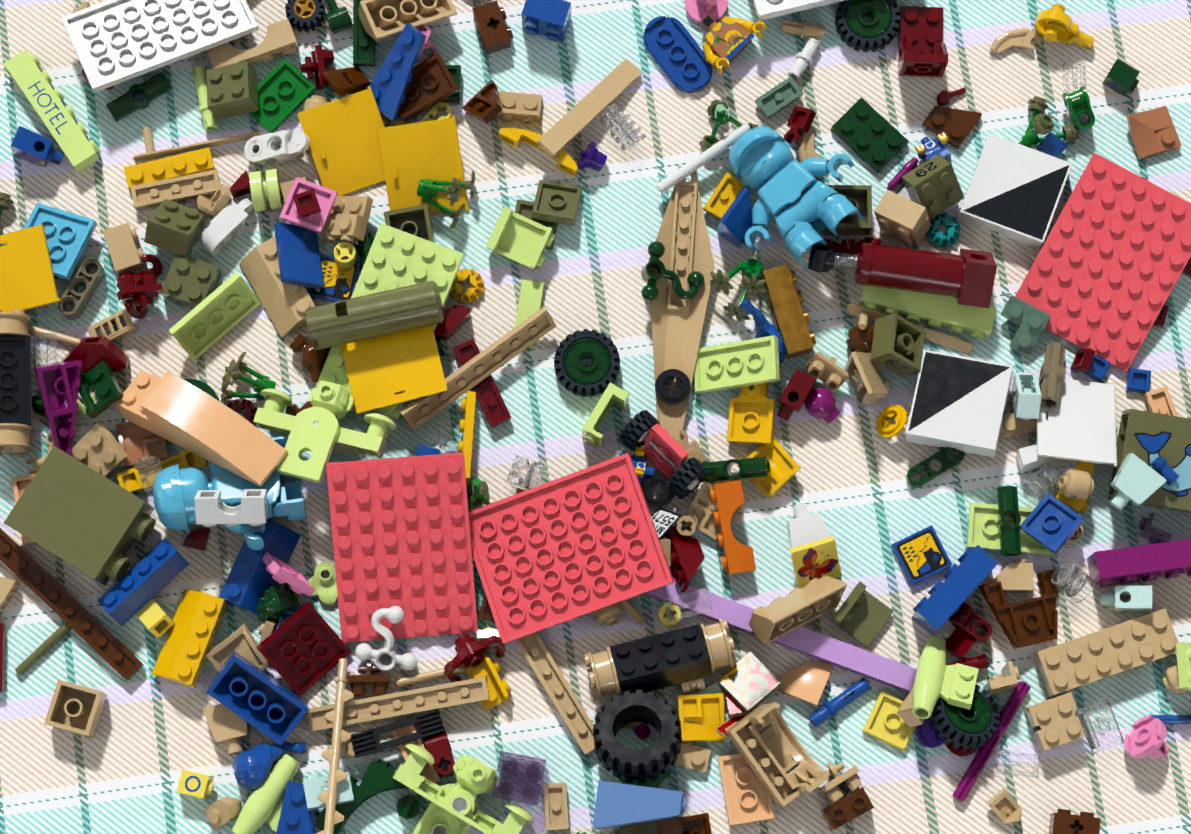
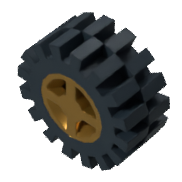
[285,0,326,32]

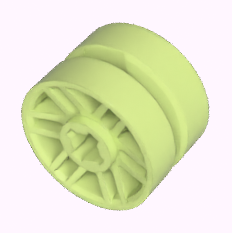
[249,169,283,212]

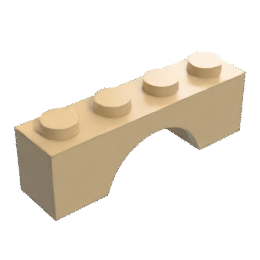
[207,18,299,68]

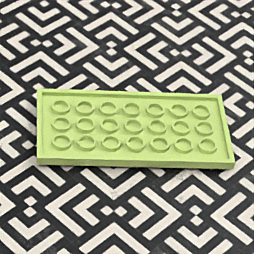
[316,223,464,420]

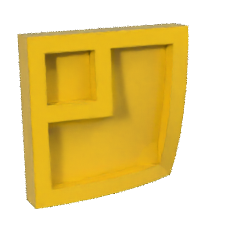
[738,437,801,499]
[677,693,725,742]

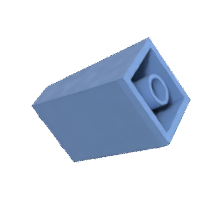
[592,780,686,830]

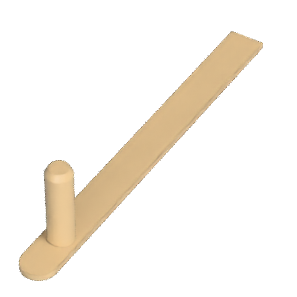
[133,127,262,161]
[847,303,975,354]

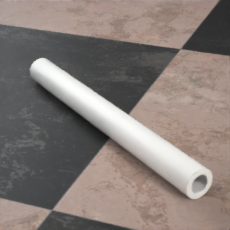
[656,123,751,194]

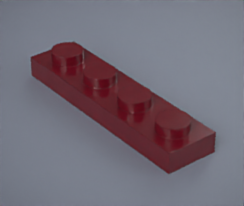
[453,339,512,428]

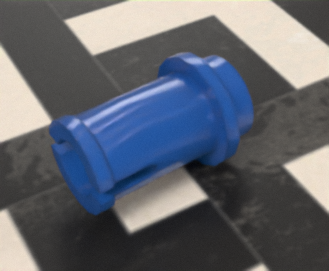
[1150,456,1179,486]

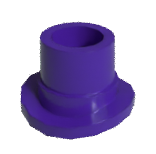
[577,141,607,172]
[916,716,946,748]

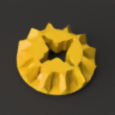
[450,268,484,303]
[876,405,908,439]

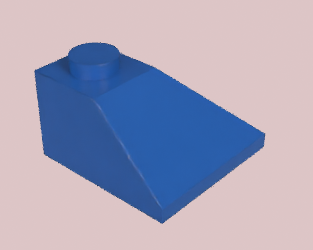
[717,187,752,248]

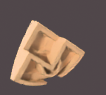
[777,661,833,706]

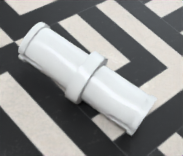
[787,38,821,81]

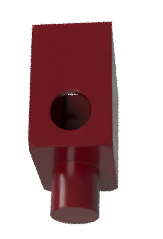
[776,369,816,422]

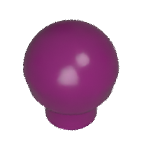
[805,388,840,424]

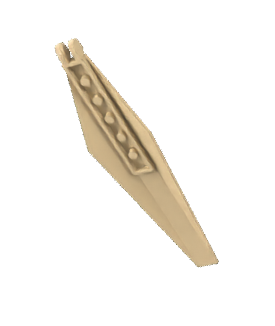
[648,166,715,442]

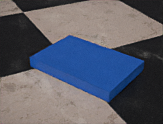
[274,222,324,290]

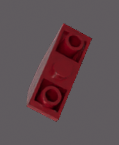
[434,305,471,340]
[61,337,130,372]
[662,526,705,592]

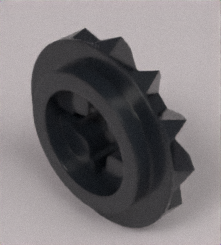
[655,369,691,405]
[640,472,674,508]

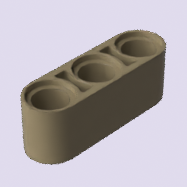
[58,258,105,320]

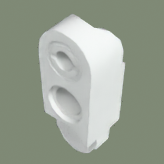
[244,129,310,166]
[202,198,254,256]

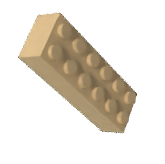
[1033,608,1179,698]

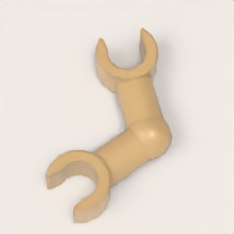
[25,434,53,474]

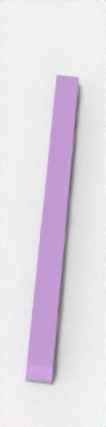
[643,579,917,693]

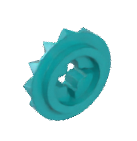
[926,213,961,248]

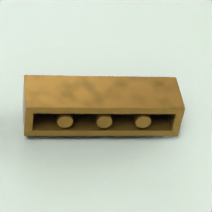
[761,264,816,359]

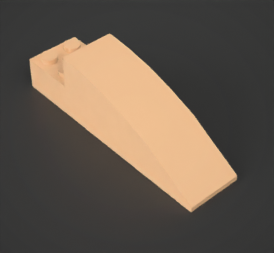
[115,370,288,487]

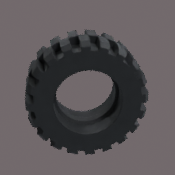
[593,689,682,783]

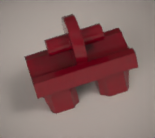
[300,45,335,90]
[117,274,163,311]

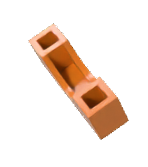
[709,479,756,575]

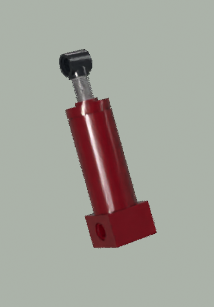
[808,242,997,308]

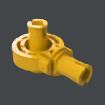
[1034,4,1095,50]

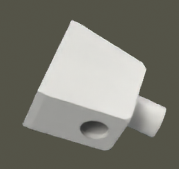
[787,503,831,548]

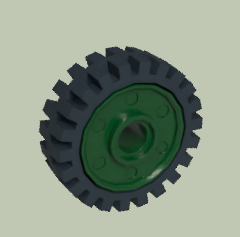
[835,0,900,52]
[554,329,620,397]
[930,684,1000,751]

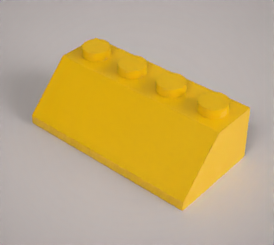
[152,589,228,689]

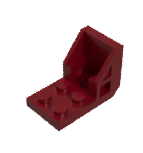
[898,6,948,78]

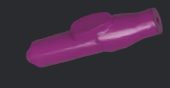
[887,157,919,191]

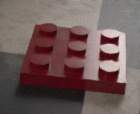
[256,602,352,697]

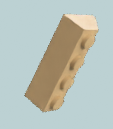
[358,0,457,41]
[239,236,315,338]
[749,576,847,645]

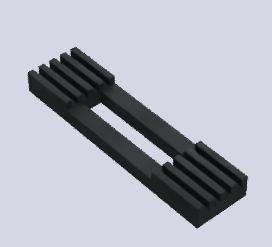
[351,709,445,758]

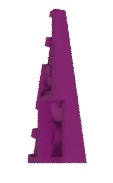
[34,360,82,456]

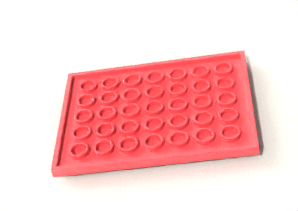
[1015,153,1191,372]
[326,452,478,643]
[469,453,674,644]

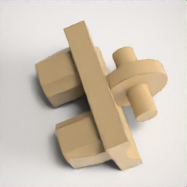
[804,351,850,392]
[819,761,862,803]

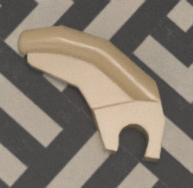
[990,28,1044,54]
[797,129,823,180]

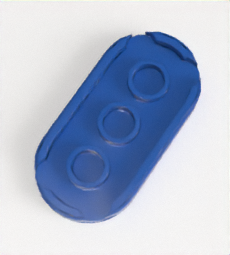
[643,16,712,93]

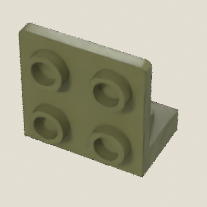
[831,581,893,647]

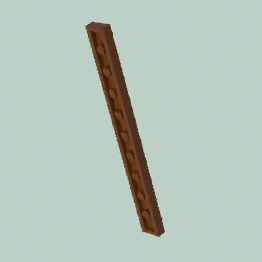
[0,528,144,681]

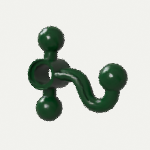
[641,241,705,301]

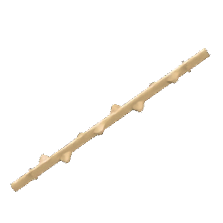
[316,658,354,834]

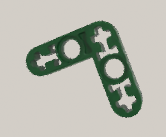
[906,447,965,488]

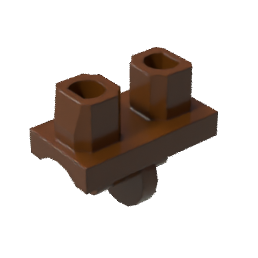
[348,659,391,696]

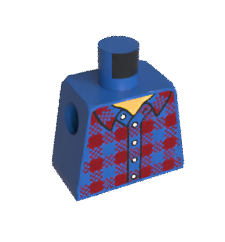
[11,126,64,167]

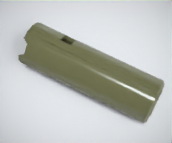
[305,280,444,351]

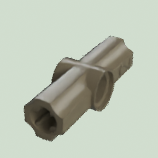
[1039,342,1066,409]

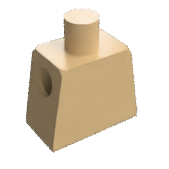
[202,703,250,755]

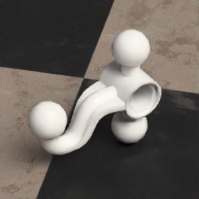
[355,606,418,671]

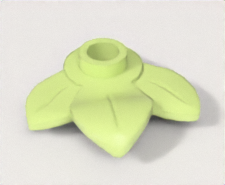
[307,562,338,607]

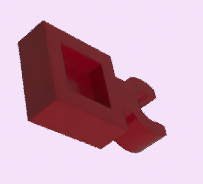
[784,106,816,146]

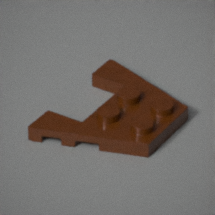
[979,568,1059,649]

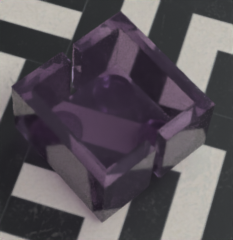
[492,751,547,807]

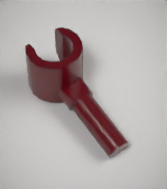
[937,88,966,106]

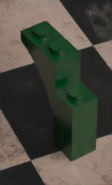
[315,759,410,834]

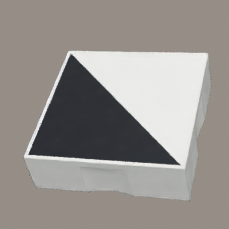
[956,133,1072,250]
[906,350,1013,458]

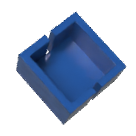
[521,0,571,42]

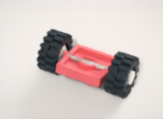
[618,410,708,499]

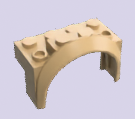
[726,702,829,807]

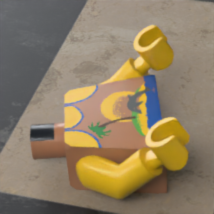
[700,15,768,75]

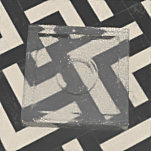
[1076,700,1124,754]

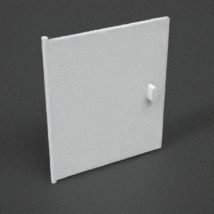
[1037,376,1117,467]

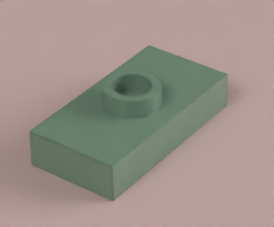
[755,76,803,120]

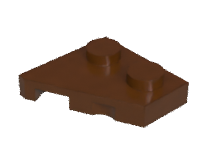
[462,79,502,124]
[922,106,982,150]

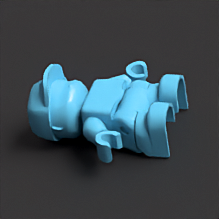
[728,126,865,270]
[153,435,306,550]

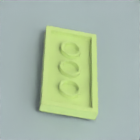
[168,272,261,361]
[694,335,780,394]
[966,502,1058,556]

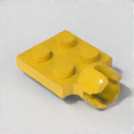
[727,383,776,445]

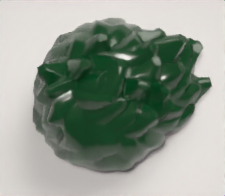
[256,583,301,622]

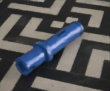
[808,677,872,728]

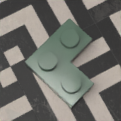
[1001,294,1051,355]

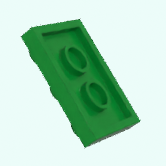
[248,58,317,133]

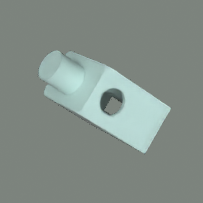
[1110,453,1167,510]
[1100,586,1152,614]

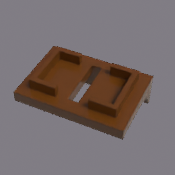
[322,67,372,96]

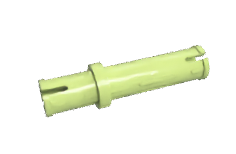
[192,66,219,132]

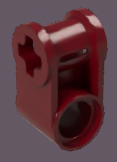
[948,602,992,644]
[423,731,455,778]

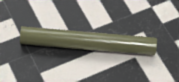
[15,622,71,676]

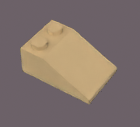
[844,351,890,408]

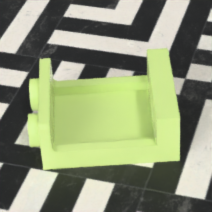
[486,206,555,270]
[582,383,629,448]

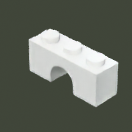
[194,489,269,527]

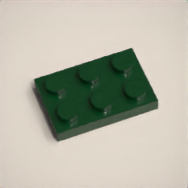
[831,97,909,173]

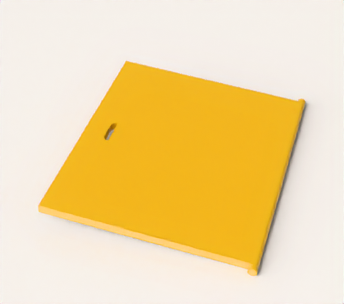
[297,86,385,196]
[377,115,469,214]
[0,224,61,312]
[341,325,448,414]

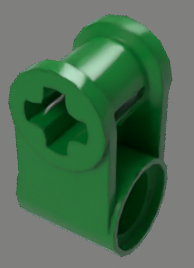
[1062,86,1095,130]

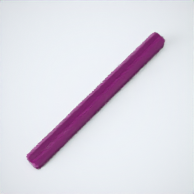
[953,681,1030,802]

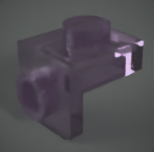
[1138,512,1172,544]

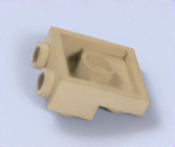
[319,196,373,244]

